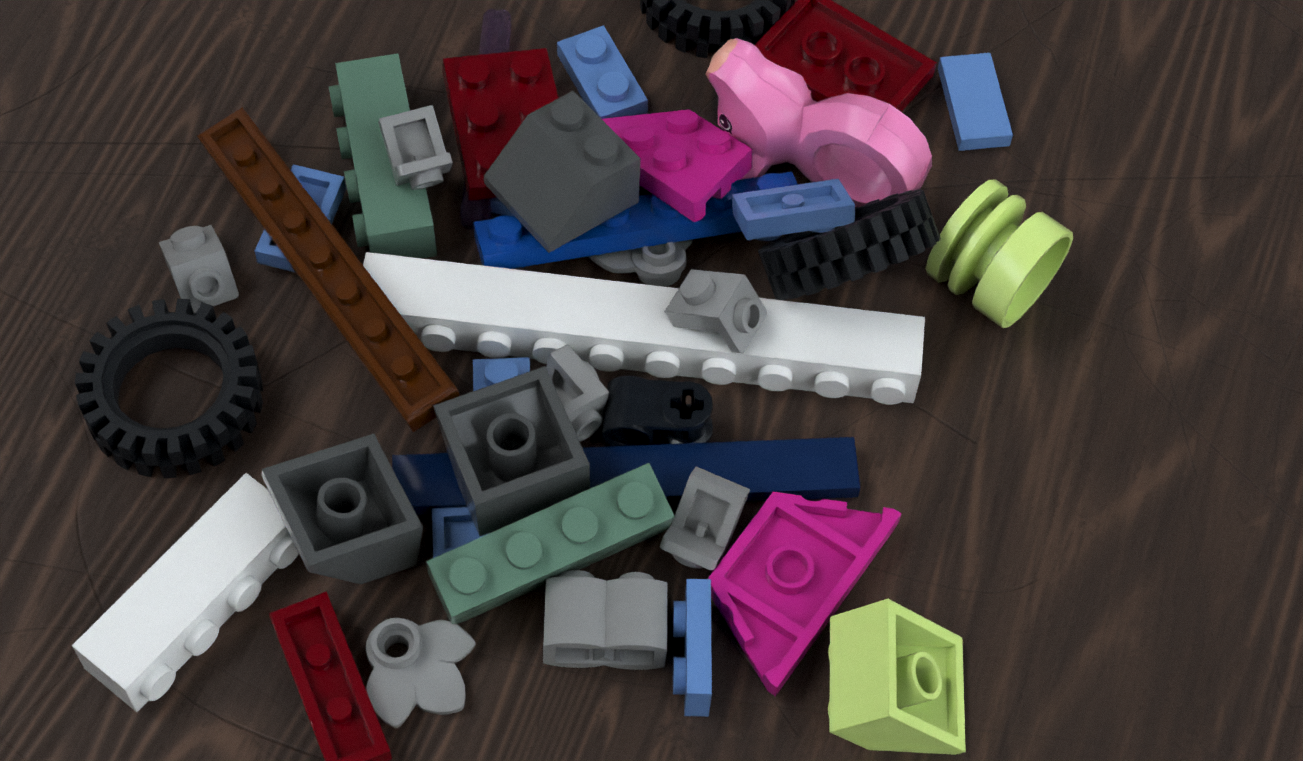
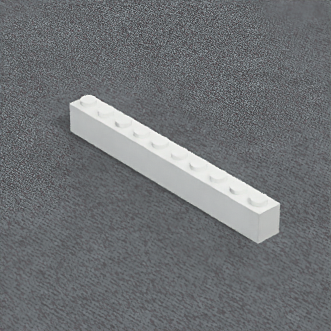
[363,252,925,405]

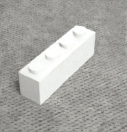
[72,473,299,712]

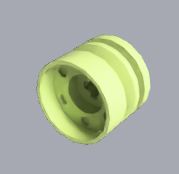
[925,179,1073,328]

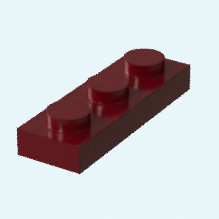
[269,591,392,761]

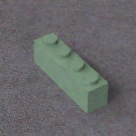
[328,53,437,259]
[427,463,675,625]

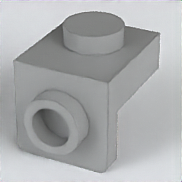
[378,105,453,190]
[159,225,239,313]
[664,269,767,353]
[546,344,609,441]
[660,466,750,570]

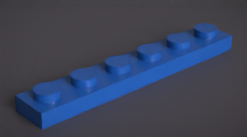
[473,172,798,269]

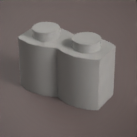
[543,570,667,670]

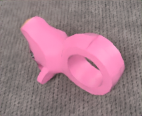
[706,38,932,207]

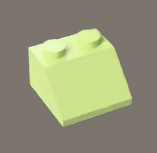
[828,599,966,755]

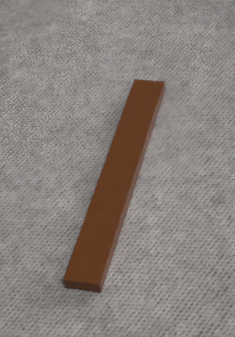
[197,107,461,432]

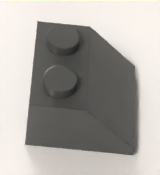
[484,91,641,253]
[433,366,590,537]
[261,434,423,584]

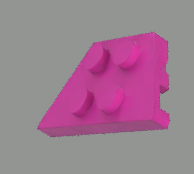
[602,109,753,222]
[708,492,902,696]

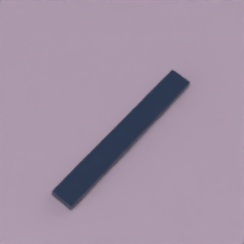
[392,437,860,515]

